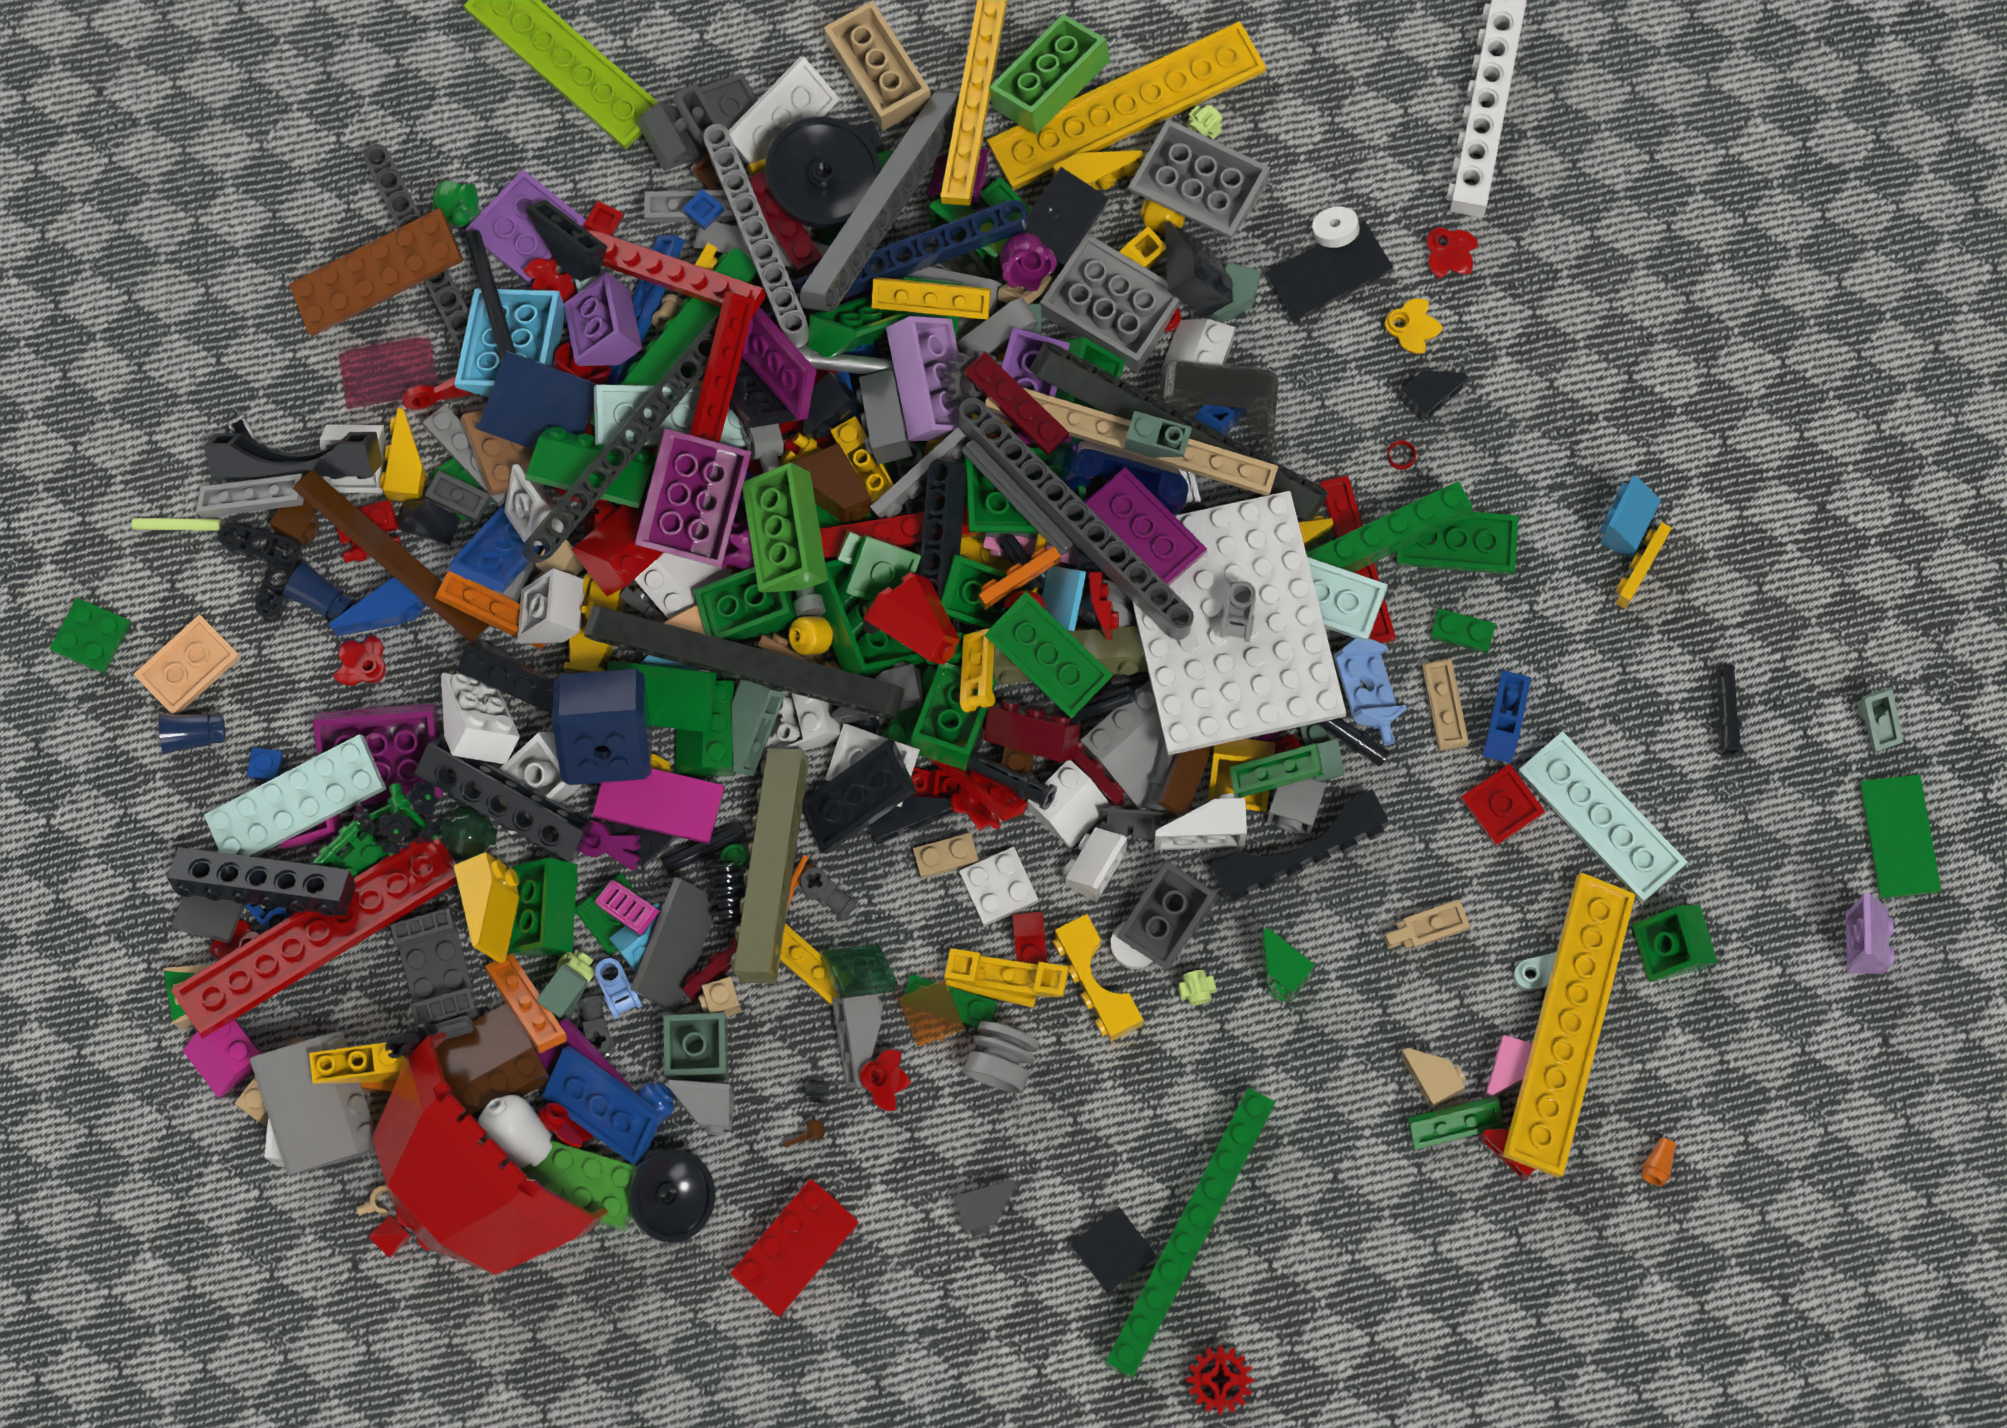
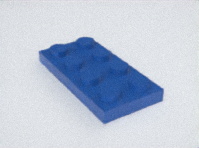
[449,505,544,593]
[542,1046,664,1166]

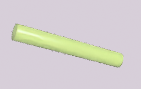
[132,518,221,531]

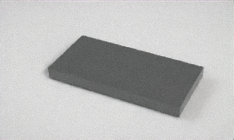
[630,878,718,1013]

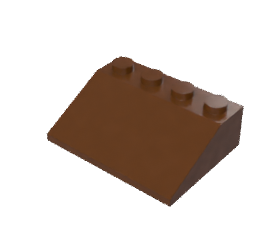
[405,1003,550,1122]

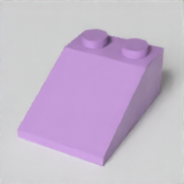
[1845,894,1894,974]

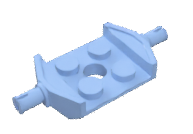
[1333,636,1407,746]

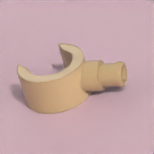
[356,1185,391,1216]

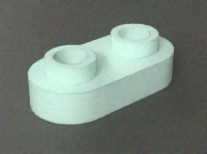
[1514,953,1556,991]

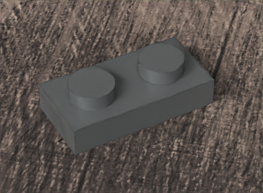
[425,470,492,523]

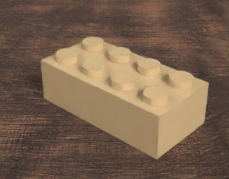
[824,0,931,131]

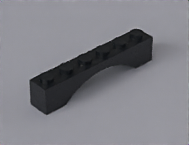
[204,432,383,480]
[457,640,554,714]
[1209,789,1389,903]

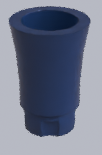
[283,562,354,620]
[159,713,226,755]

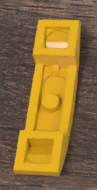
[944,948,1069,997]

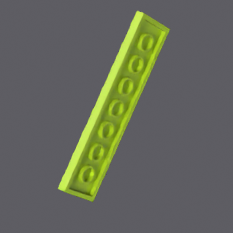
[463,0,659,150]

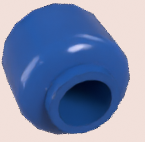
[637,1082,675,1125]

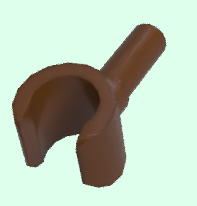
[783,1120,824,1148]

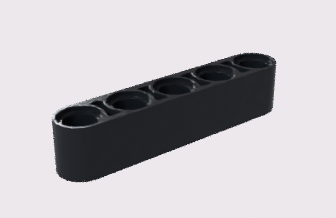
[919,458,967,599]

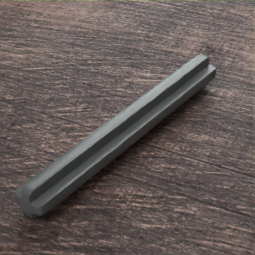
[962,440,1073,555]

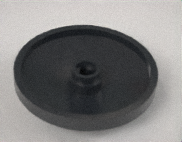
[765,117,881,228]

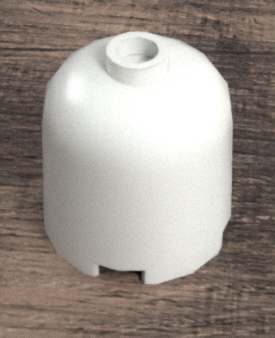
[478,1095,552,1168]

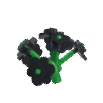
[354,782,444,856]

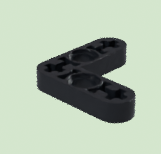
[219,523,303,621]

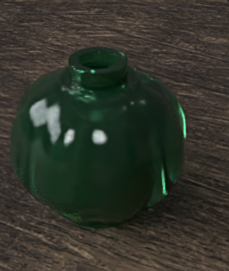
[441,805,498,861]

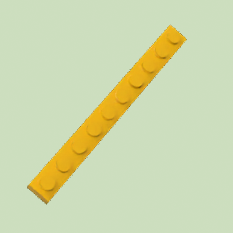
[941,0,1008,205]

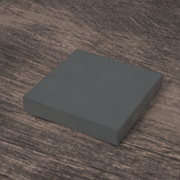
[171,875,245,944]

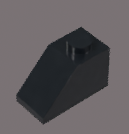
[1399,371,1468,423]

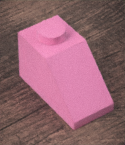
[1484,1035,1532,1098]

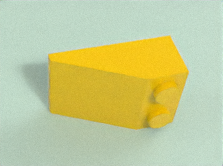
[454,852,519,963]

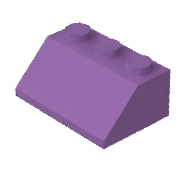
[564,272,642,366]
[993,327,1070,428]

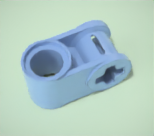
[595,958,643,1019]

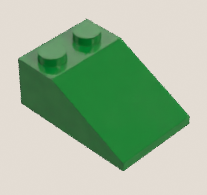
[940,555,1030,630]
[693,567,797,641]
[910,663,997,771]

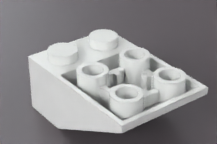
[441,673,520,764]
[760,690,843,761]

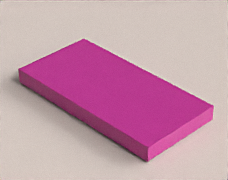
[593,769,725,844]

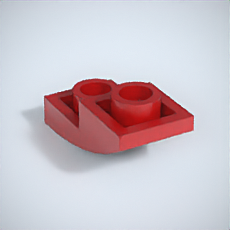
[1089,572,1119,640]
[911,768,961,799]

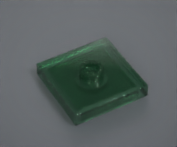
[820,944,898,999]

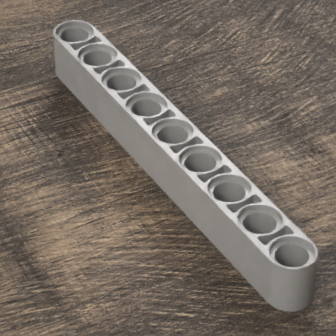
[703,124,809,348]

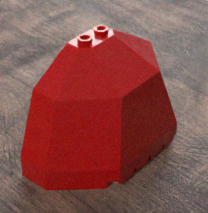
[372,1032,609,1275]

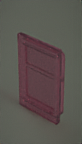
[339,337,438,409]

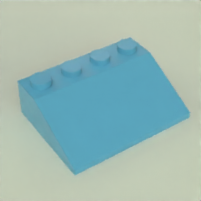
[454,288,565,397]

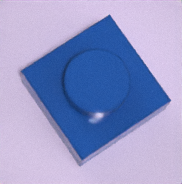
[682,189,724,231]
[247,747,284,781]

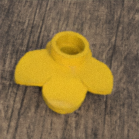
[1385,298,1443,354]

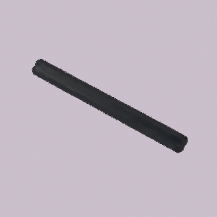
[465,230,516,361]

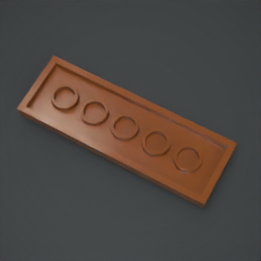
[289,208,464,336]

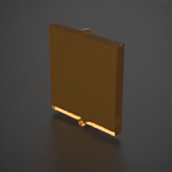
[898,979,965,1047]

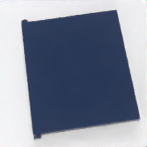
[474,350,599,450]

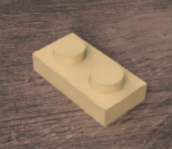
[913,833,979,879]

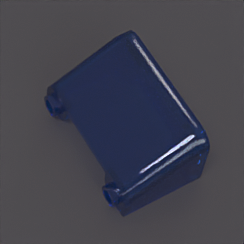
[1059,439,1189,517]

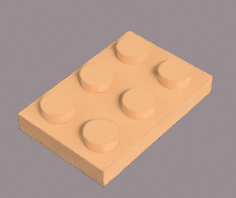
[133,614,241,715]

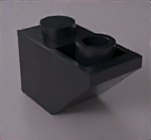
[803,372,859,440]

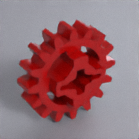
[1186,1346,1254,1416]

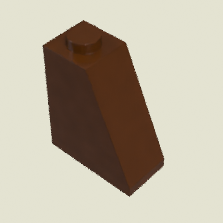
[793,443,871,524]

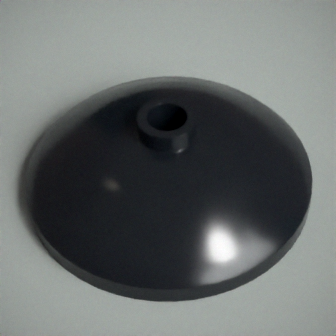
[628,1149,715,1243]

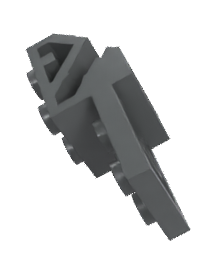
[637,72,758,171]

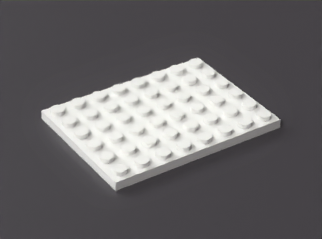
[1122,491,1346,755]

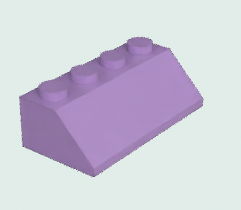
[886,316,972,441]

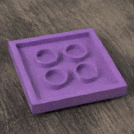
[465,169,586,286]

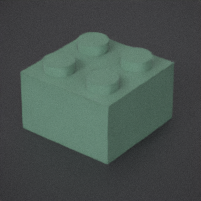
[663,1013,729,1081]

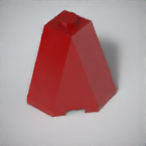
[864,572,960,665]

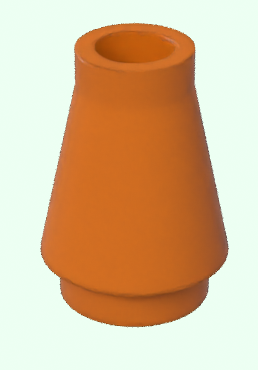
[1641,1138,1677,1186]

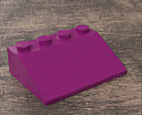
[634,428,751,567]
[313,703,443,804]

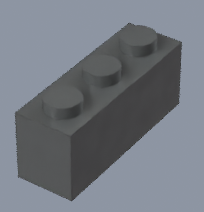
[856,369,912,465]

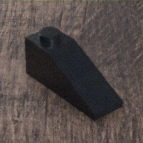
[526,200,608,281]
[868,796,957,845]

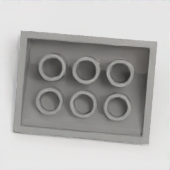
[1128,119,1270,239]
[1040,234,1181,373]
[1080,679,1215,809]
[249,1031,376,1176]

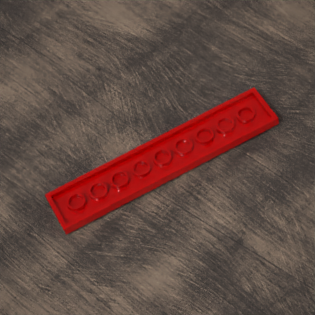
[171,837,457,1039]

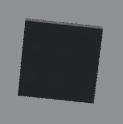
[1070,1207,1157,1295]

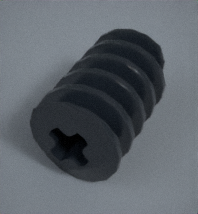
[707,860,746,925]

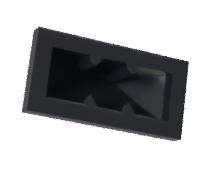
[397,500,460,545]

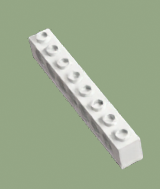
[1446,0,1527,218]

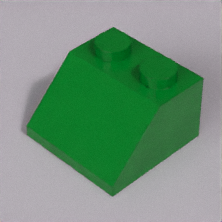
[1632,905,1718,983]
[1260,927,1315,1004]

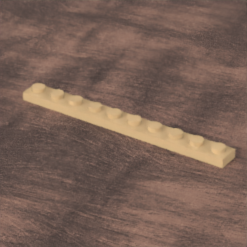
[985,388,1278,496]

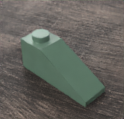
[732,680,786,776]

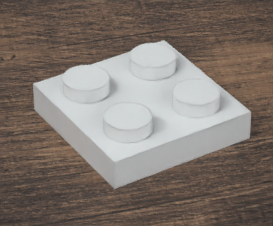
[959,847,1039,927]

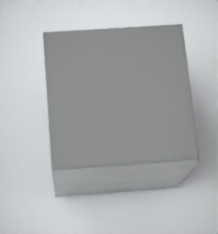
[1267,779,1326,836]

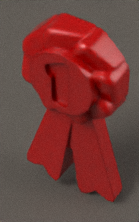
[402,376,472,410]

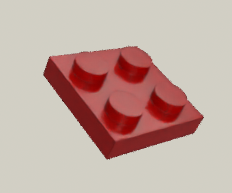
[1460,764,1546,847]

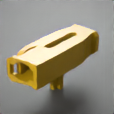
[564,572,626,674]

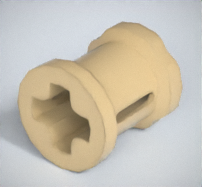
[652,294,684,331]

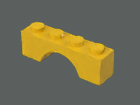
[1052,914,1143,1042]

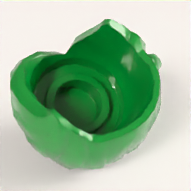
[433,181,481,227]

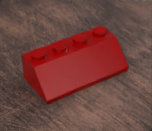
[571,500,663,596]
[730,1178,859,1318]

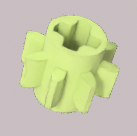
[1188,105,1223,140]
[556,950,594,984]
[1178,970,1217,1006]

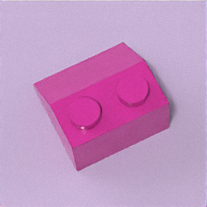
[183,1019,263,1098]

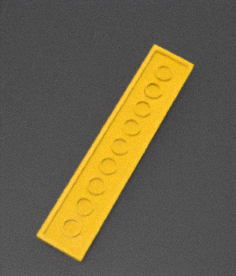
[987,21,1266,191]
[1503,873,1636,1178]

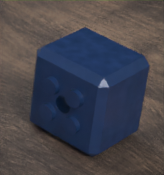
[552,669,652,786]

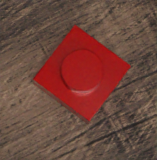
[584,201,624,237]

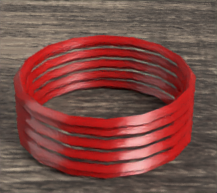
[1387,440,1416,470]

